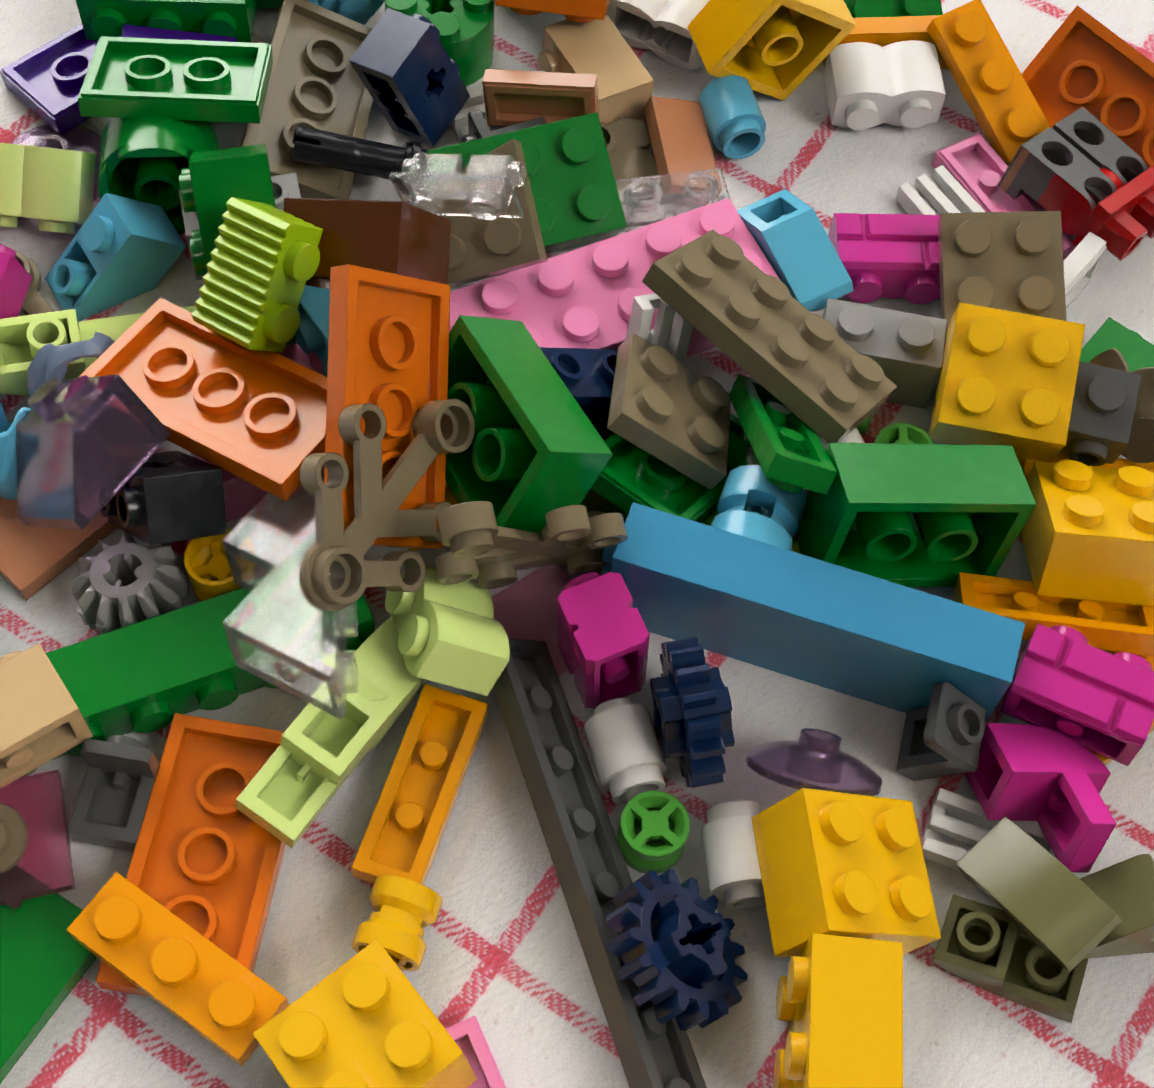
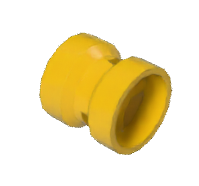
[184,529,258,602]
[352,875,443,971]

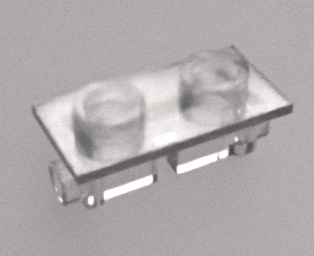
[389,152,526,220]
[615,168,731,233]

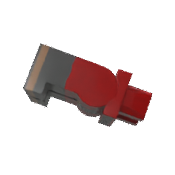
[997,107,1154,261]

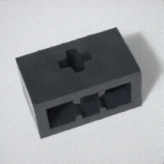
[96,451,227,545]

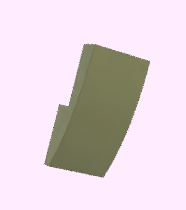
[956,817,1121,972]
[933,894,1089,1023]

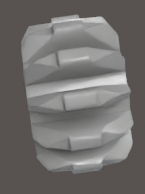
[71,531,188,635]

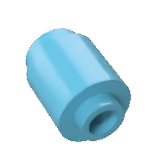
[698,75,766,159]

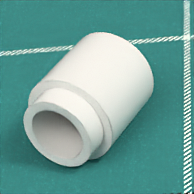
[584,698,667,804]
[702,800,766,910]

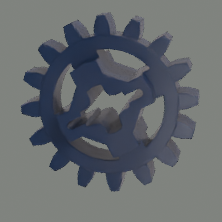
[650,637,735,788]
[606,869,748,1031]

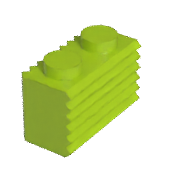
[191,197,323,352]

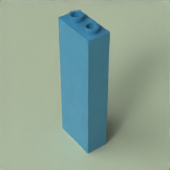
[601,502,1025,723]

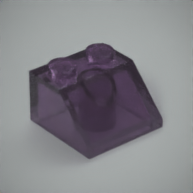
[16,375,171,530]

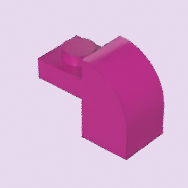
[964,723,1116,873]

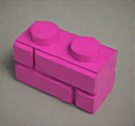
[828,213,940,304]
[557,571,650,710]
[1000,624,1154,766]

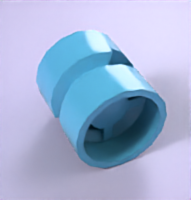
[711,465,807,551]

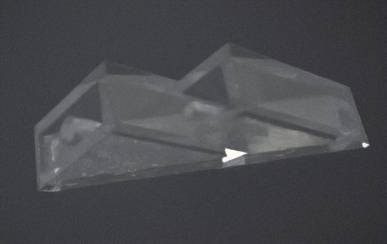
[222,465,358,719]

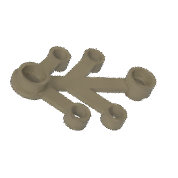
[299,399,475,611]
[435,501,628,589]

